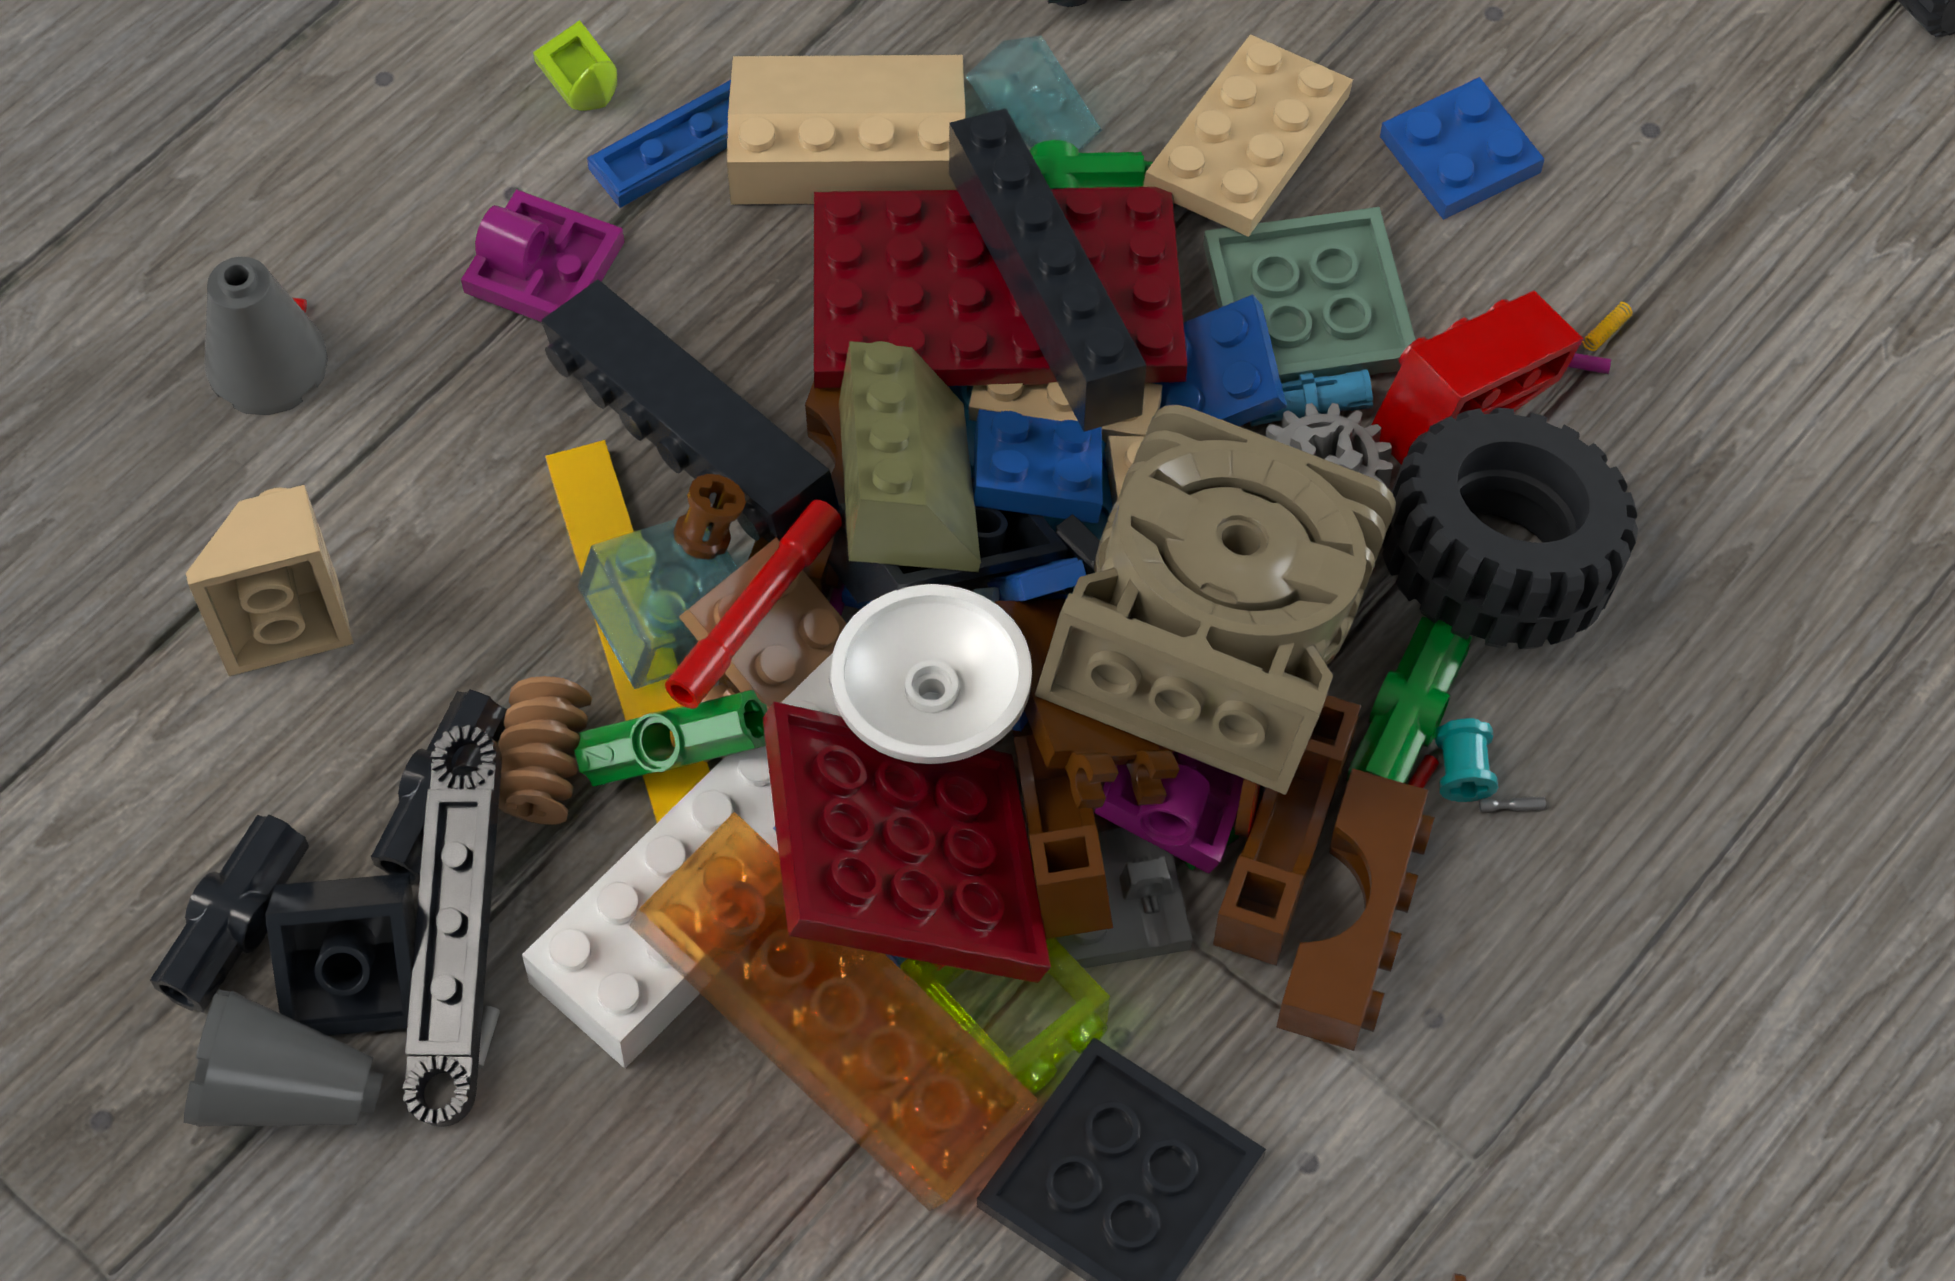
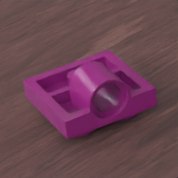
[461,189,625,322]
[1094,751,1244,874]

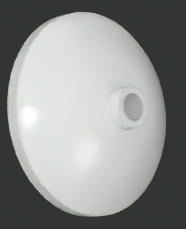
[831,584,1032,764]

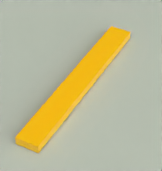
[545,440,710,823]

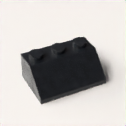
[829,478,1068,603]

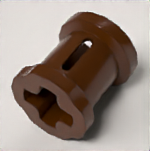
[673,474,746,560]

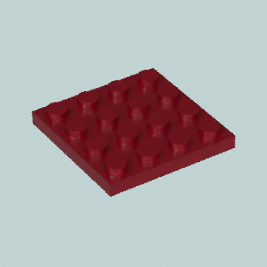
[763,701,1051,983]

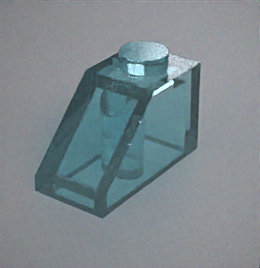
[965,35,1102,152]

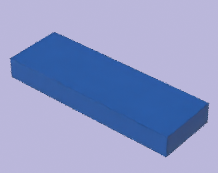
[587,80,731,208]
[987,557,1086,601]

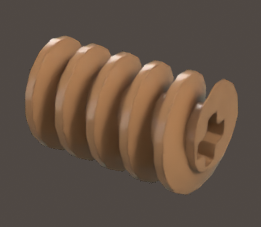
[499,676,592,825]

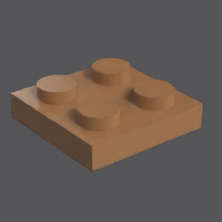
[679,538,847,709]

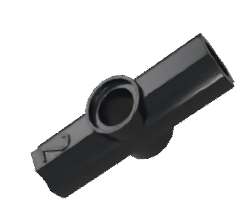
[371,689,507,885]
[150,814,309,1012]

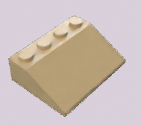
[727,55,965,205]

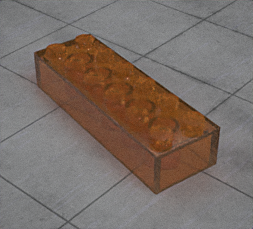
[629,812,1038,1211]

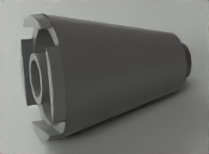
[205,257,328,415]
[183,989,383,1127]

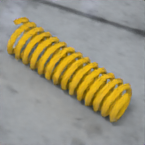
[1582,302,1633,351]

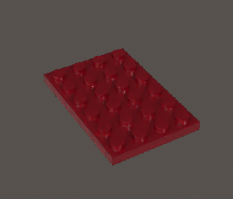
[814,187,1187,388]

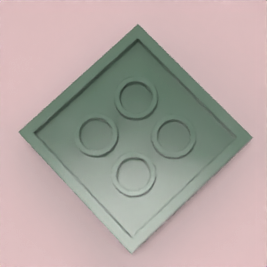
[1203,207,1416,383]

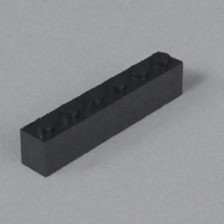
[949,108,1146,432]
[541,279,839,543]

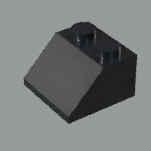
[265,873,416,1036]

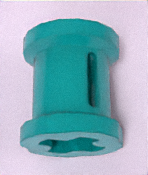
[1434,718,1499,802]

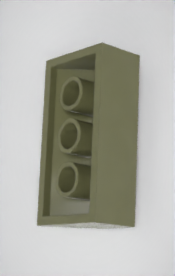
[839,341,981,572]

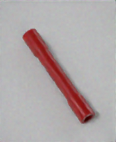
[665,500,842,709]

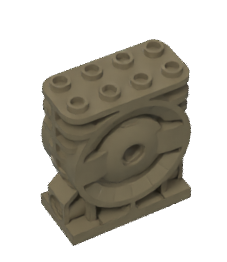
[1035,405,1396,795]

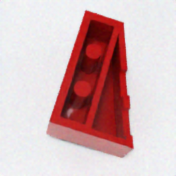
[1371,290,1584,465]

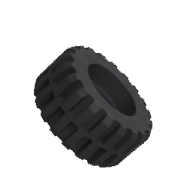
[1382,408,1638,649]

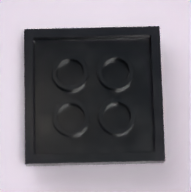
[977,1037,1266,1281]

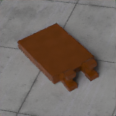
[995,599,1180,809]

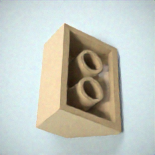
[186,485,354,676]

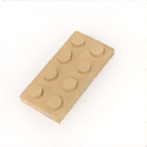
[1143,34,1353,237]

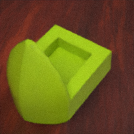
[533,20,618,111]

